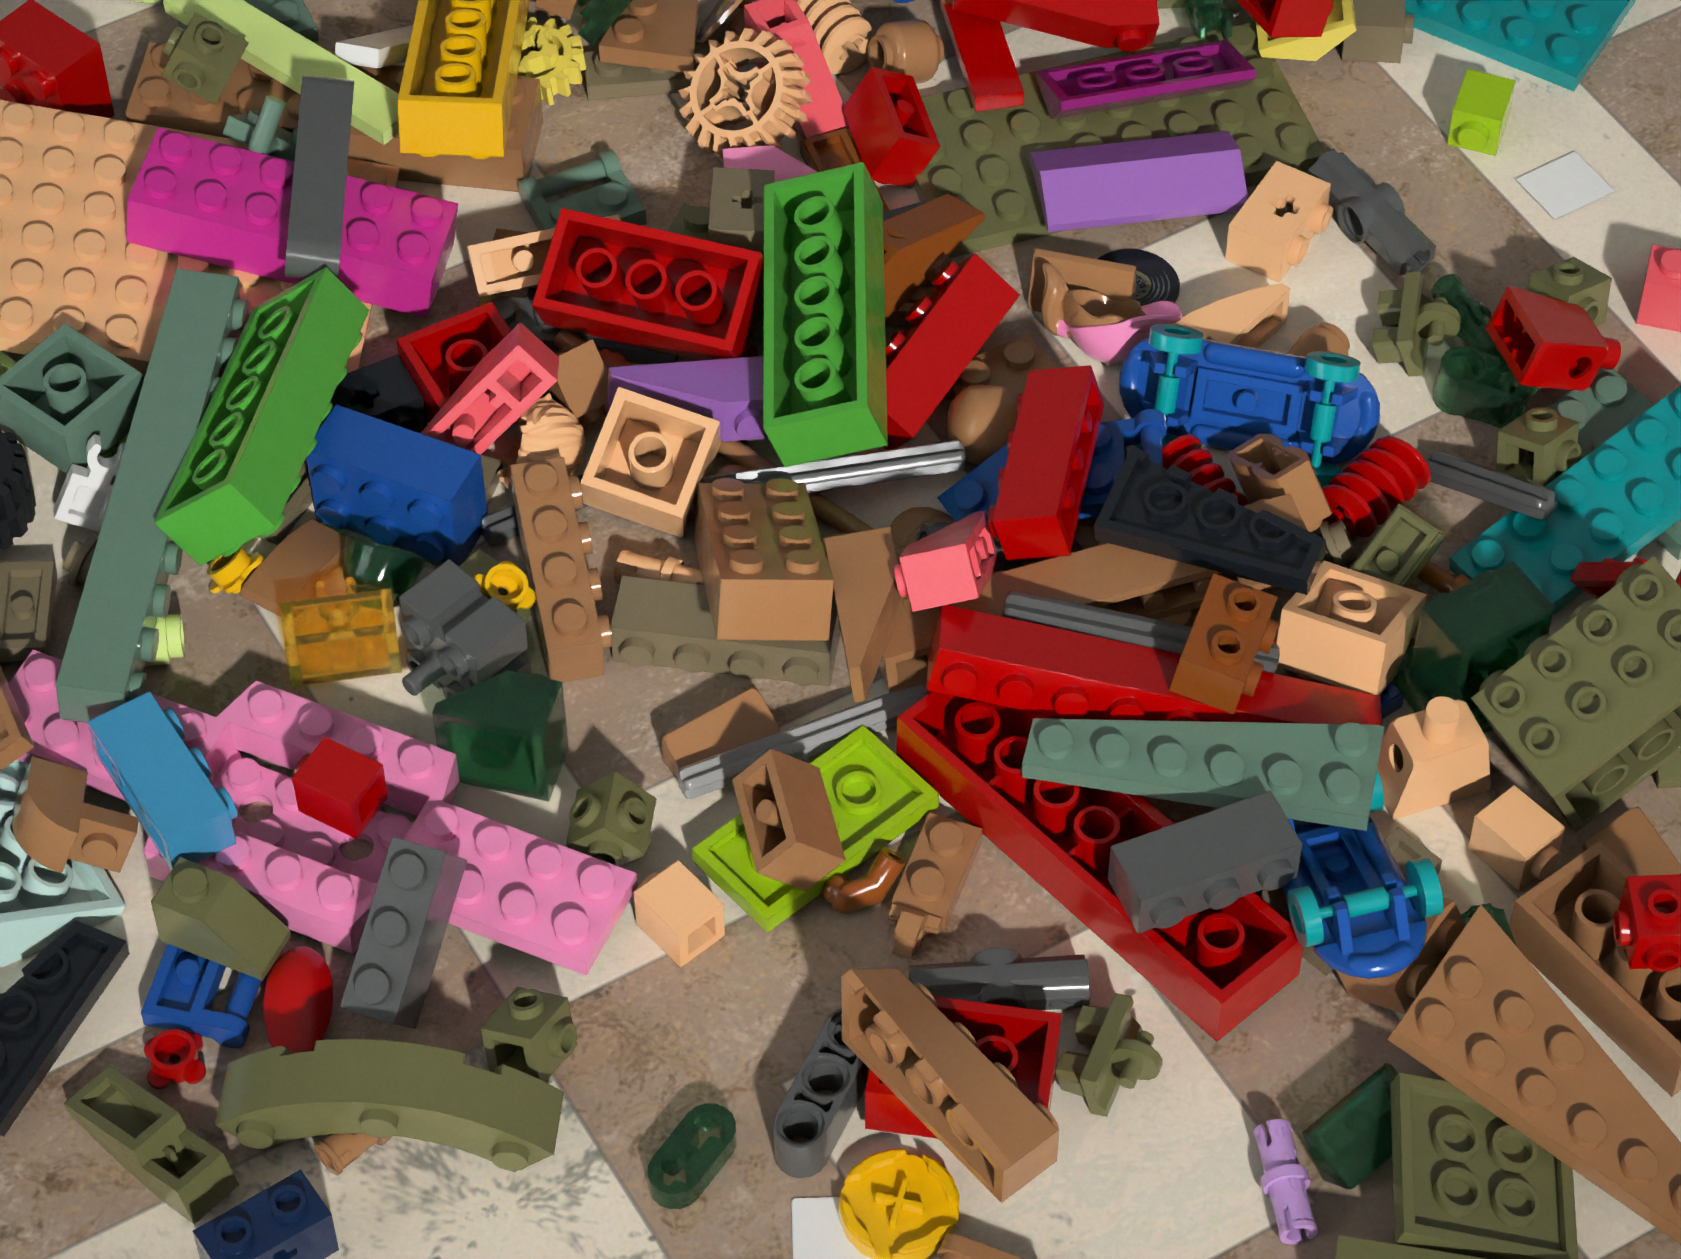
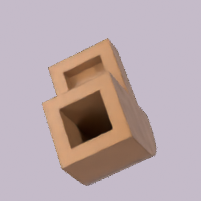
[12,756,139,873]

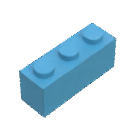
[88,691,238,870]

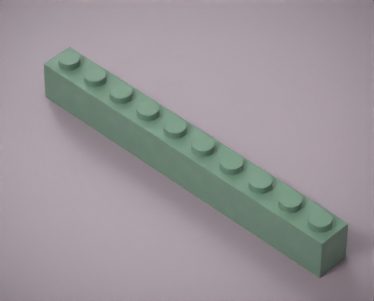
[56,269,249,723]

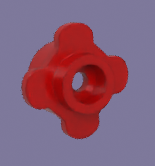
[144,1029,206,1090]

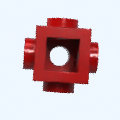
[1613,874,1681,972]

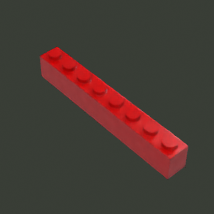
[926,605,1382,726]

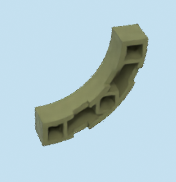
[215,1039,564,1172]

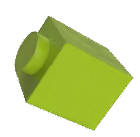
[1447,69,1516,156]

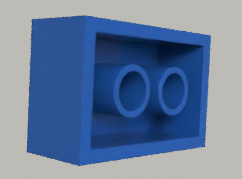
[306,404,488,567]

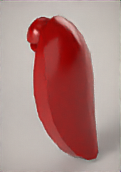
[263,946,333,1054]

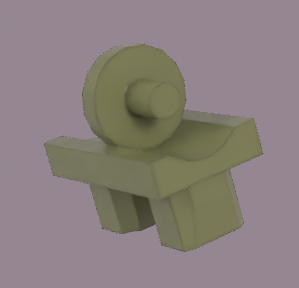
[1372,271,1461,377]
[1056,993,1163,1117]

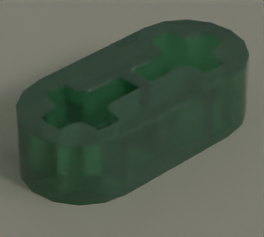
[648,1103,737,1209]

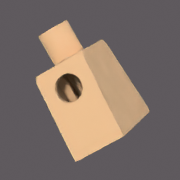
[1378,696,1491,820]

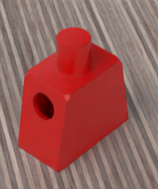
[1485,286,1621,391]

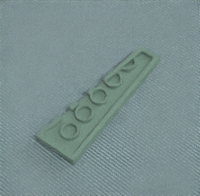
[1022,718,1384,831]

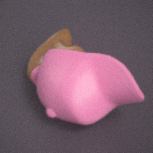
[1041,263,1182,366]

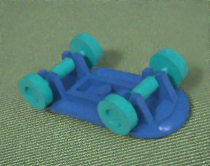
[1119,324,1380,488]
[1281,771,1443,979]

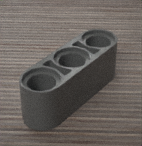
[773,1008,869,1178]

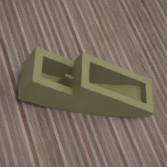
[64,1066,239,1224]

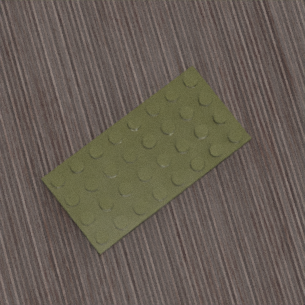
[913,21,1325,259]

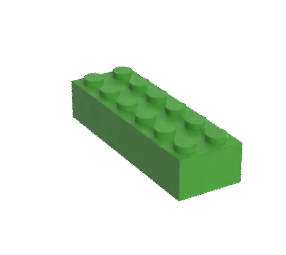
[763,162,888,467]
[154,267,369,566]

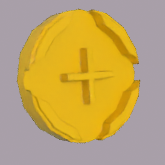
[839,1149,960,1259]

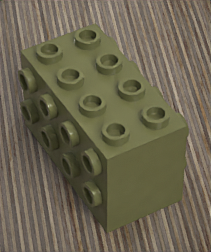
[1471,556,1681,832]

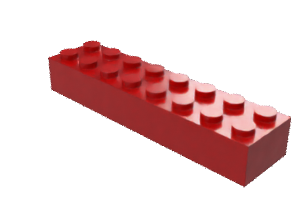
[896,691,1303,1042]

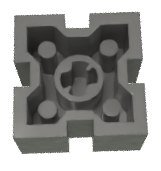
[399,559,532,726]

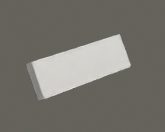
[335,25,413,68]

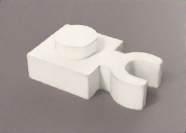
[53,434,125,532]

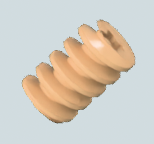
[795,0,872,74]

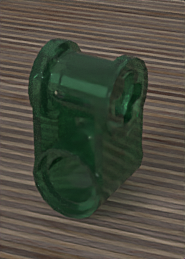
[1433,346,1539,429]

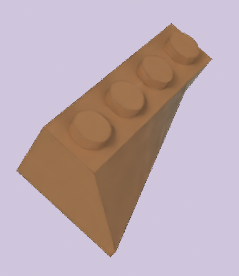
[841,968,1059,1203]

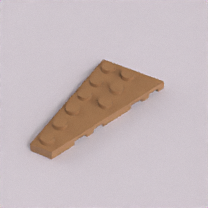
[1387,904,1681,1245]

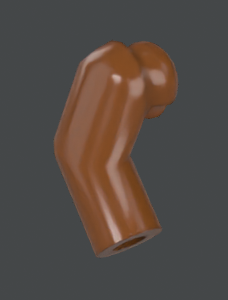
[823,847,906,915]

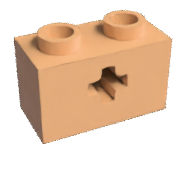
[1225,161,1333,283]

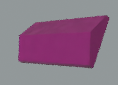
[1036,40,1256,119]

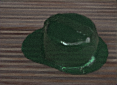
[322,522,436,608]

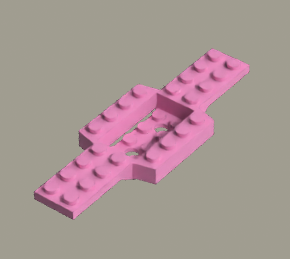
[8,650,638,976]

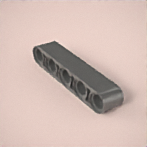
[285,75,354,279]

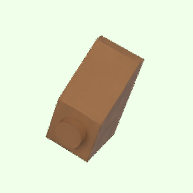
[540,339,608,426]

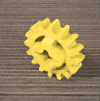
[517,17,587,106]

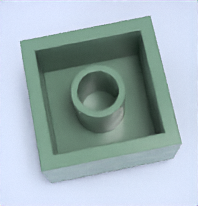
[0,323,143,474]

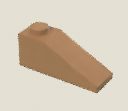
[824,527,905,703]

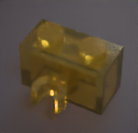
[280,577,402,687]

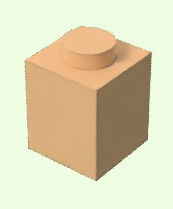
[1468,785,1565,891]
[634,860,725,968]

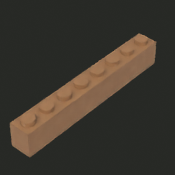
[879,493,1307,693]

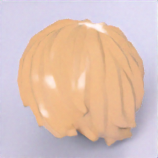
[497,393,587,490]

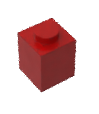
[292,737,388,839]

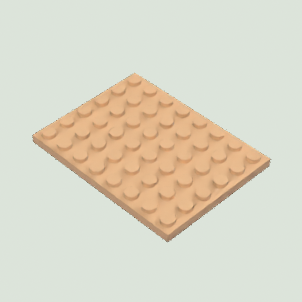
[0,100,400,374]

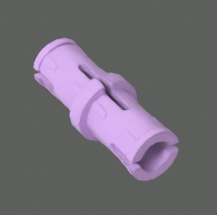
[1253,1119,1318,1245]

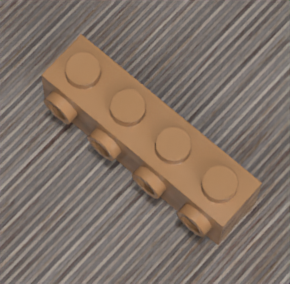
[510,456,612,684]

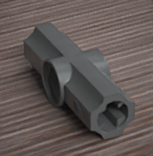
[1308,148,1436,275]
[909,947,1090,1010]

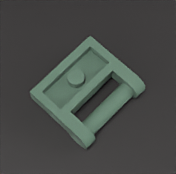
[517,149,647,231]

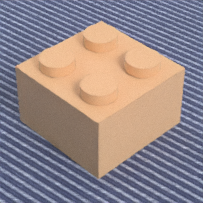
[580,387,721,539]

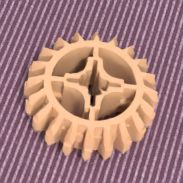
[678,28,813,160]

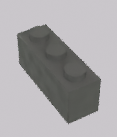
[1108,790,1302,934]
[340,836,467,1029]

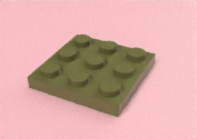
[1390,1072,1578,1259]

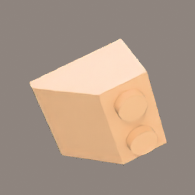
[1276,561,1427,696]

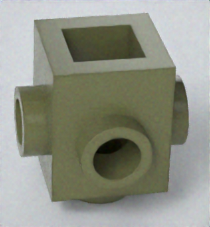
[161,13,249,105]
[1527,257,1612,326]
[1496,407,1581,487]
[566,771,657,867]
[480,986,577,1082]

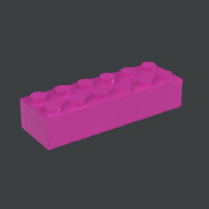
[126,127,459,318]

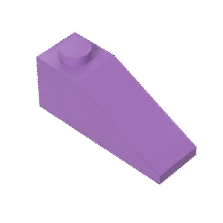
[606,356,768,442]

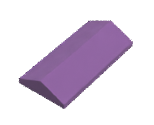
[1030,131,1248,232]

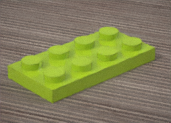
[692,725,939,933]

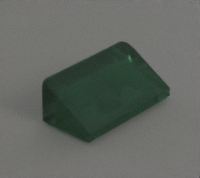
[1302,1063,1398,1189]

